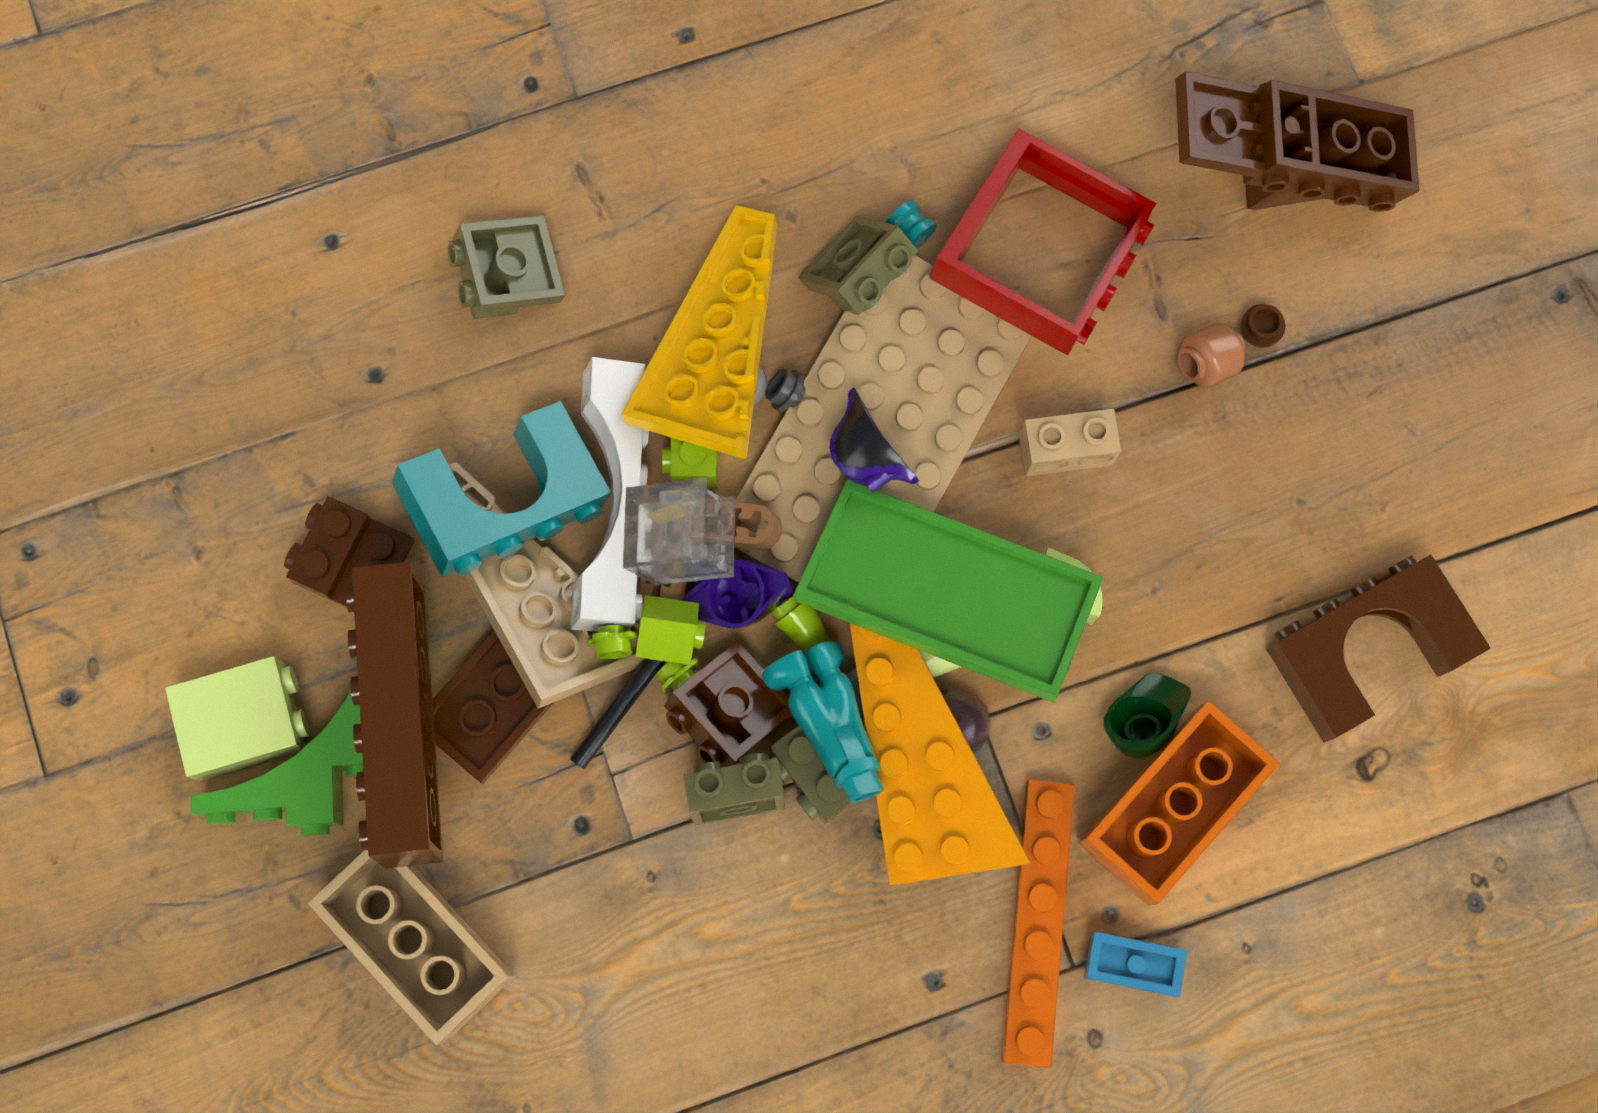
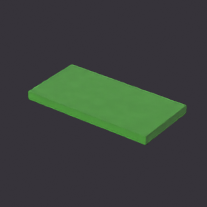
[794,479,1104,703]

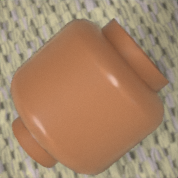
[1177,323,1246,387]

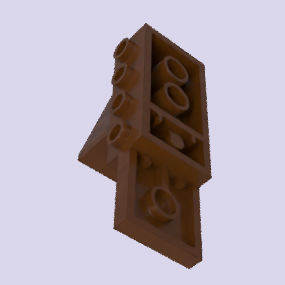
[1175,71,1420,212]

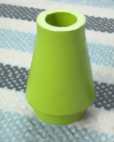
[772,594,833,652]

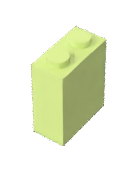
[165,656,310,782]

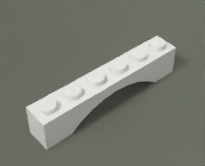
[570,357,649,632]

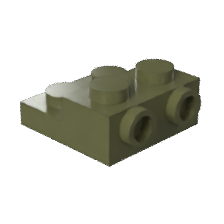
[448,215,565,319]
[798,216,918,315]
[770,719,866,824]
[683,753,785,826]

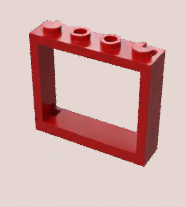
[930,128,1157,356]

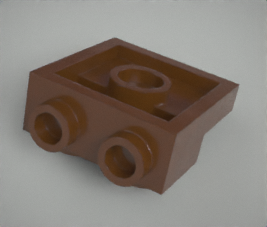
[284,496,415,608]
[664,641,792,768]

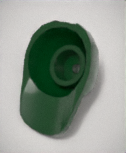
[1104,673,1191,758]

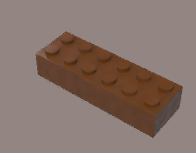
[345,562,443,869]

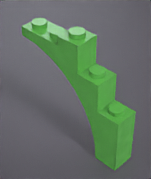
[191,601,430,837]

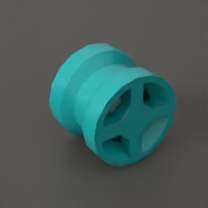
[884,200,937,249]

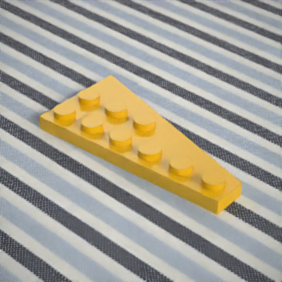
[621,205,778,460]

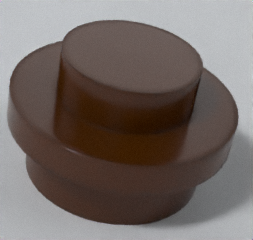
[1240,304,1286,348]

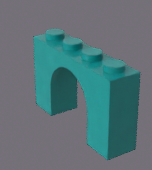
[392,401,611,577]

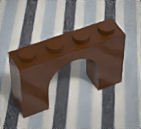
[1266,555,1491,743]

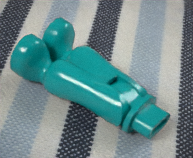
[762,642,884,804]

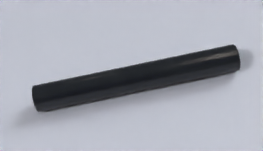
[570,659,665,769]

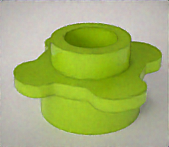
[587,625,638,659]
[656,658,699,693]

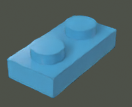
[1084,931,1187,997]

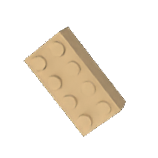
[307,850,515,1046]

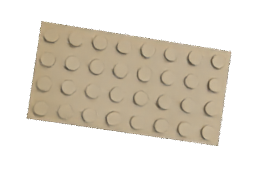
[716,255,1032,585]

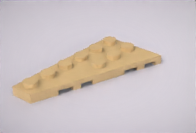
[448,462,645,708]

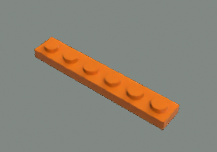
[1002,779,1075,1068]

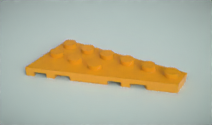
[850,623,1031,886]

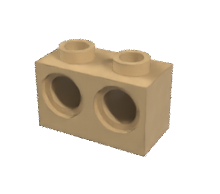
[1019,409,1122,476]

